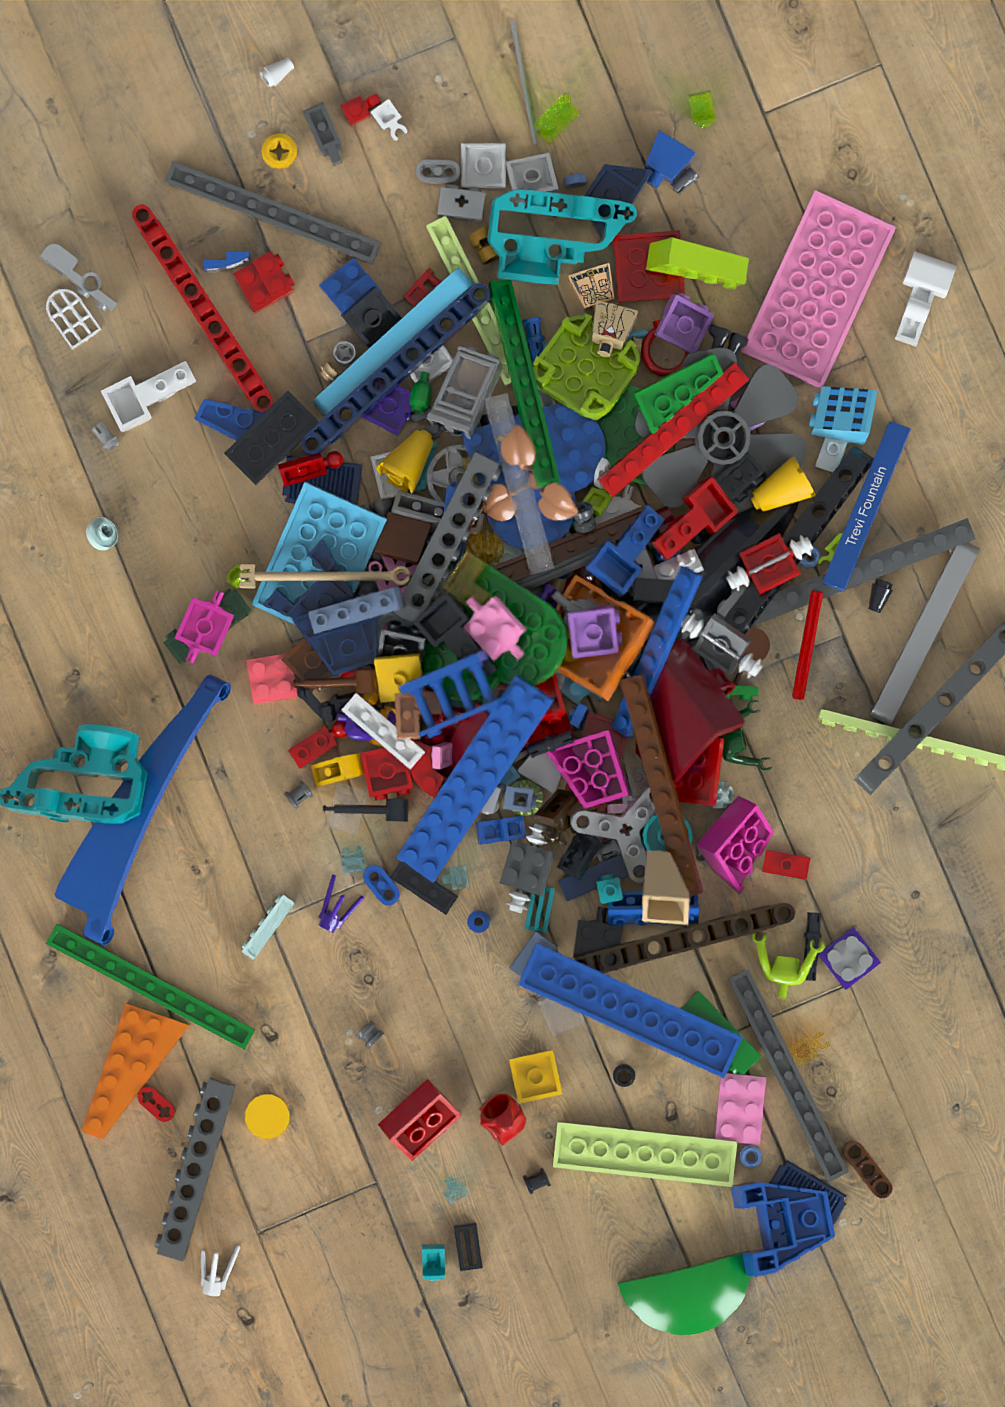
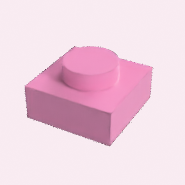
[431,742,452,769]

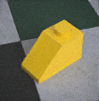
[311,753,365,787]

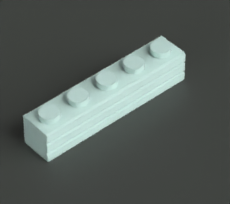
[241,894,295,960]

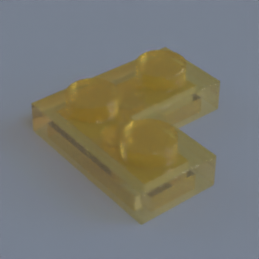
[442,550,492,609]

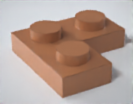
[395,691,441,739]

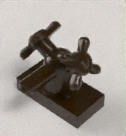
[534,788,578,846]

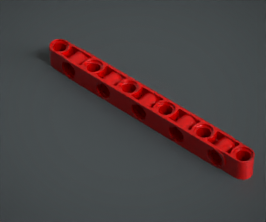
[132,205,274,413]

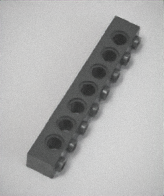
[394,450,502,623]
[155,1078,236,1261]

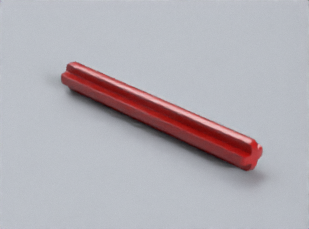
[792,590,823,700]

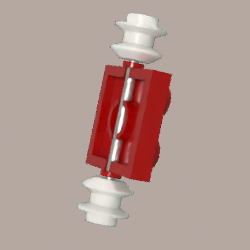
[726,533,813,594]

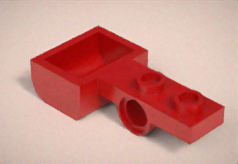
[651,477,739,560]

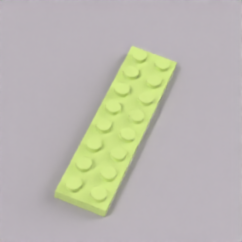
[553,1121,737,1187]

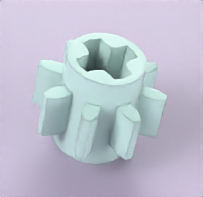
[713,782,734,809]

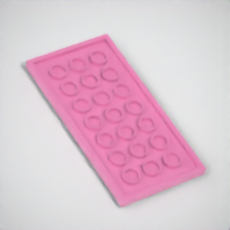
[740,190,896,389]

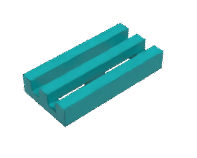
[524,887,555,933]

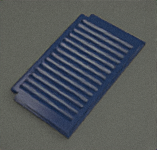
[282,455,362,504]
[769,1160,847,1226]

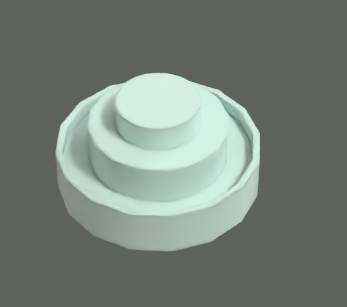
[86,517,118,551]

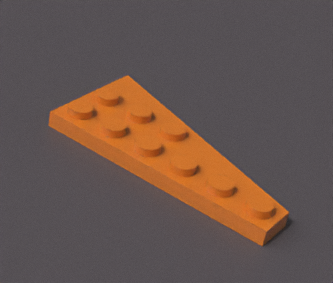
[81,1003,190,1139]

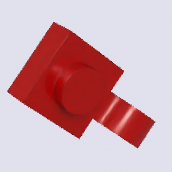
[341,93,382,126]

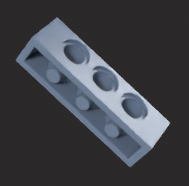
[308,586,405,634]

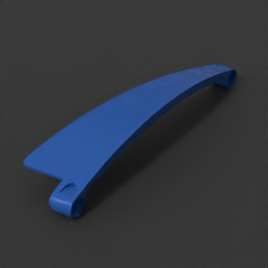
[55,674,231,946]

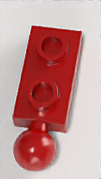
[278,451,344,487]
[288,721,347,769]

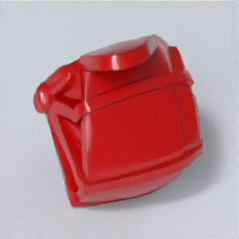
[478,1093,527,1146]

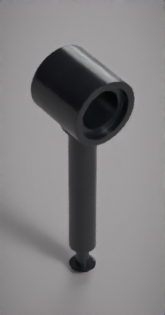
[323,799,408,822]

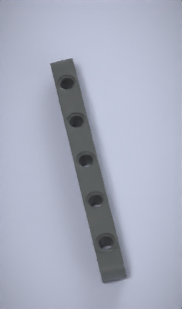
[854,621,1005,795]

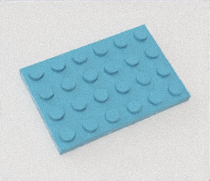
[252,482,387,634]

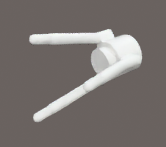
[200,1245,240,1296]

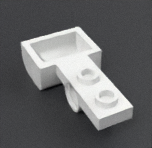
[895,251,956,347]
[101,361,197,432]

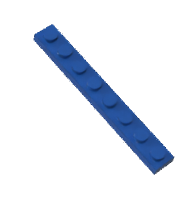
[611,566,702,738]

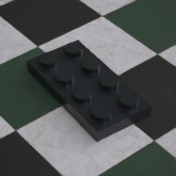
[224,391,319,485]

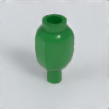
[409,372,432,414]

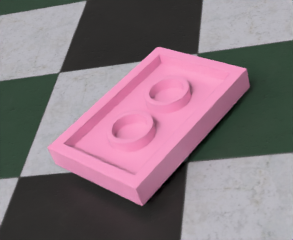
[714,1073,766,1145]

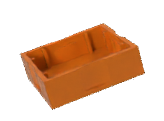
[556,575,655,701]

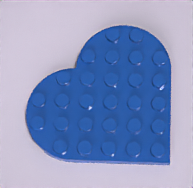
[462,404,606,551]

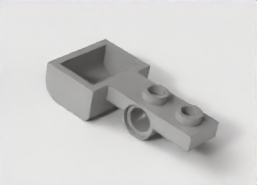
[38,244,117,312]

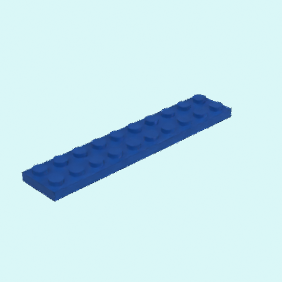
[396,674,554,883]
[517,943,743,1078]

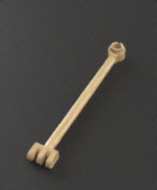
[239,564,410,588]

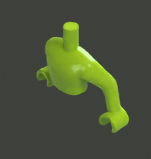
[752,933,825,999]

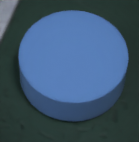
[564,174,587,188]

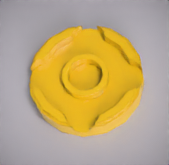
[245,1094,290,1139]

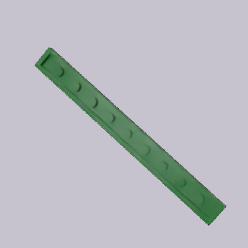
[488,279,561,487]
[46,924,256,1050]

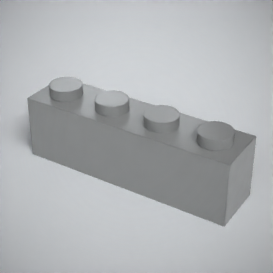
[392,490,485,546]

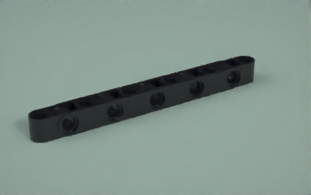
[724,446,874,635]

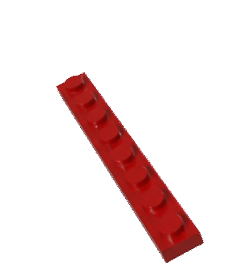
[597,362,749,497]

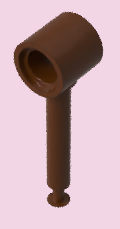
[292,669,378,693]

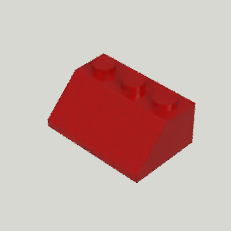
[378,1079,462,1161]

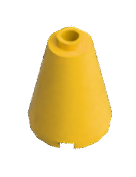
[376,429,434,493]
[750,456,815,512]

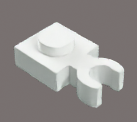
[371,99,408,141]

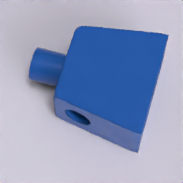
[645,130,696,189]

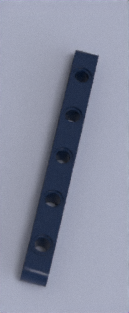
[301,283,491,455]

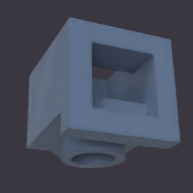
[503,786,537,813]

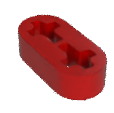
[137,1086,176,1122]

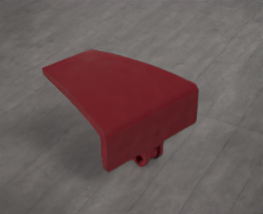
[635,639,745,786]

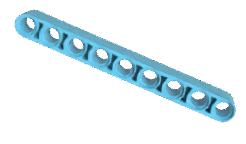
[313,268,475,416]

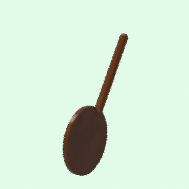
[729,628,770,700]

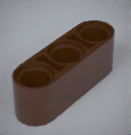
[843,1140,893,1199]

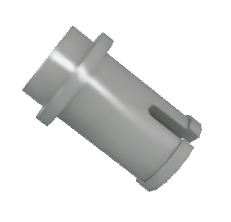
[91,422,119,451]

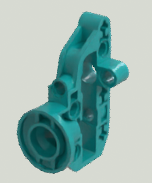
[487,190,637,285]
[0,724,148,824]

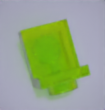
[688,90,717,128]

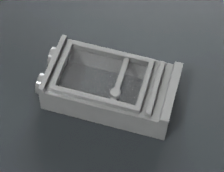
[427,346,503,439]

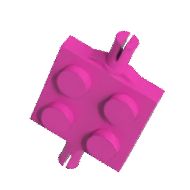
[175,590,235,664]

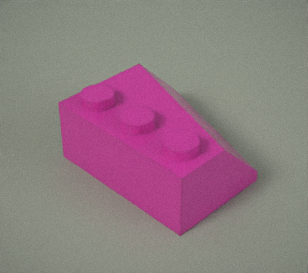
[546,730,631,808]
[696,796,774,894]

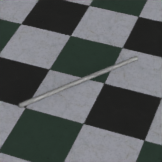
[510,20,538,145]

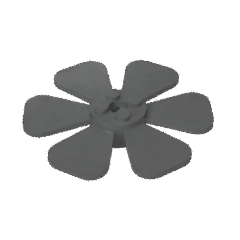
[634,347,806,515]

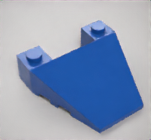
[731,1182,835,1277]

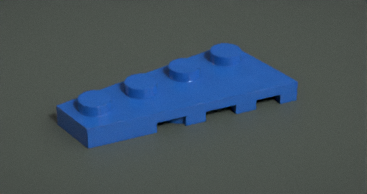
[194,399,264,441]

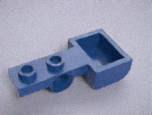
[585,505,665,597]

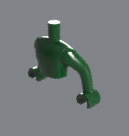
[717,700,772,771]

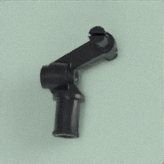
[297,686,358,722]

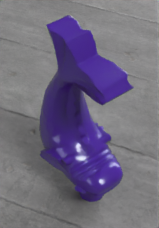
[338,710,396,741]

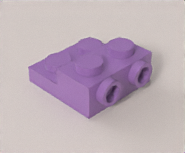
[654,292,714,354]
[568,605,622,658]

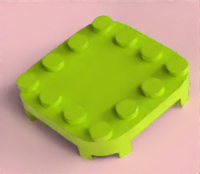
[533,313,640,420]

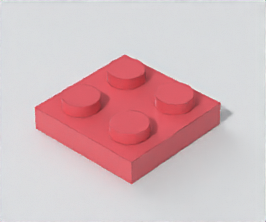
[246,653,298,705]

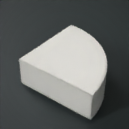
[594,457,611,489]

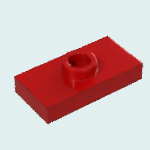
[762,850,810,880]

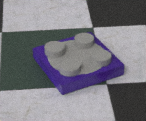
[818,927,881,990]

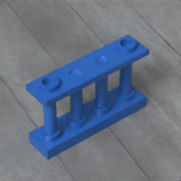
[399,650,506,738]

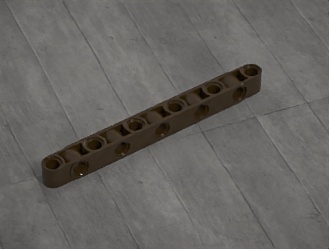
[571,903,795,973]

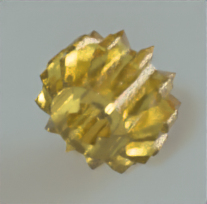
[466,530,504,565]

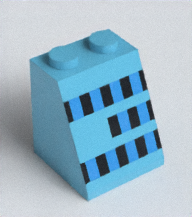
[808,386,877,445]

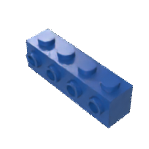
[607,891,699,926]

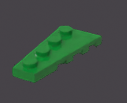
[632,353,724,434]

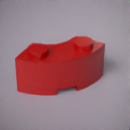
[410,739,444,798]

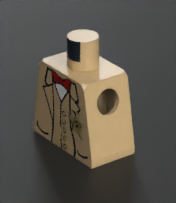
[592,300,638,357]

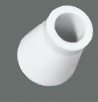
[260,57,294,87]

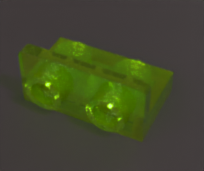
[534,92,580,144]

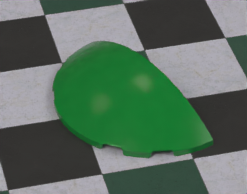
[618,1251,750,1335]

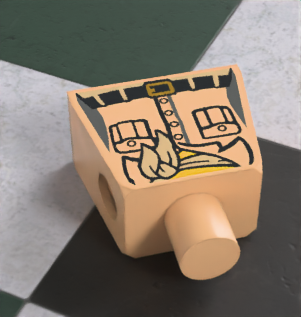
[568,263,614,312]

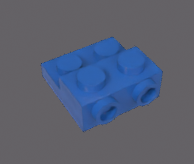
[319,258,382,314]

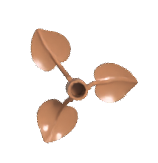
[482,424,579,521]

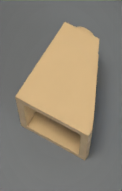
[643,850,689,925]

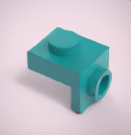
[596,874,623,904]
[422,1244,445,1281]

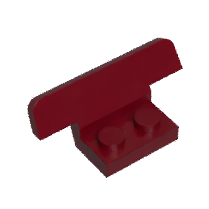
[420,703,490,778]

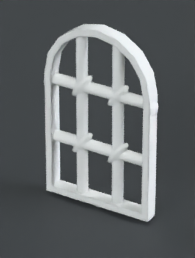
[46,289,102,350]

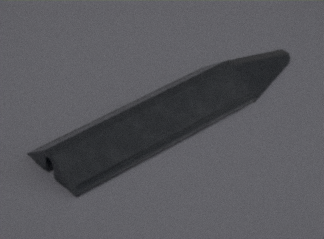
[625,502,799,678]

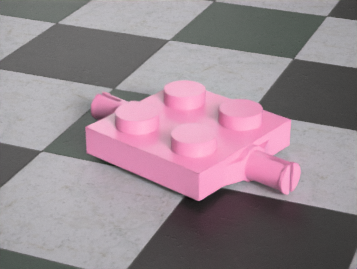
[464,596,527,661]

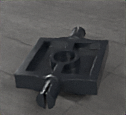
[572,907,623,971]

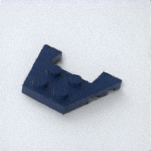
[263,540,356,633]
[292,591,377,676]

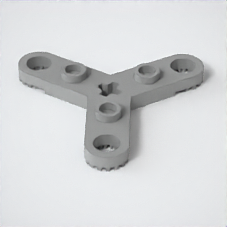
[570,785,656,883]

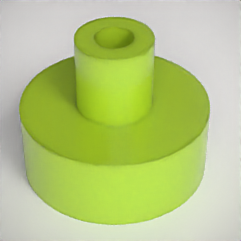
[226,564,248,588]

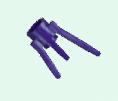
[318,874,364,933]

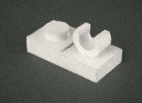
[653,549,704,580]

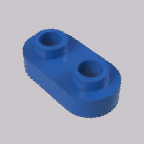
[363,865,400,905]

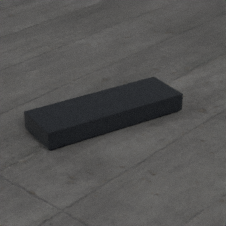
[390,861,458,915]

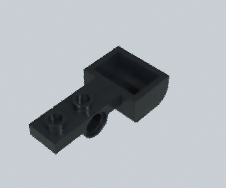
[413,592,498,679]

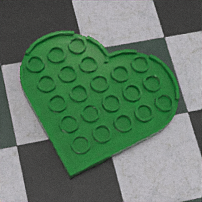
[423,555,567,701]

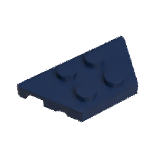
[584,164,654,239]

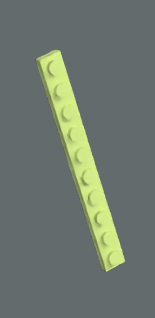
[817,709,1005,771]

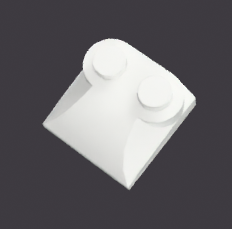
[506,153,559,203]

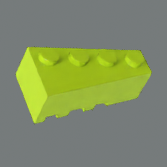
[646,238,749,289]

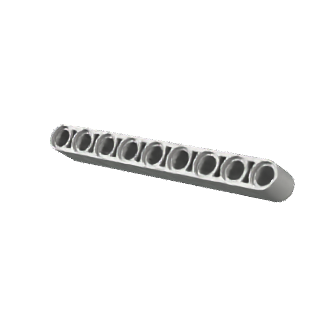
[870,542,980,726]

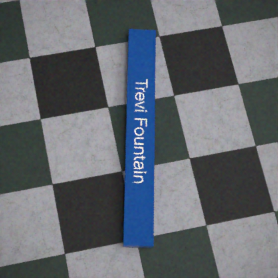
[823,421,911,591]

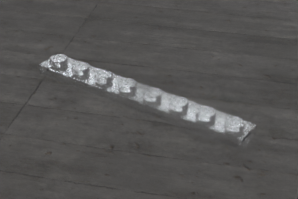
[484,393,554,575]

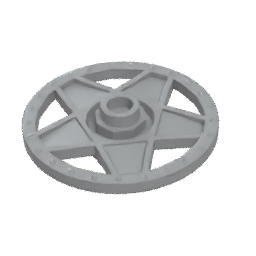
[426,445,482,507]

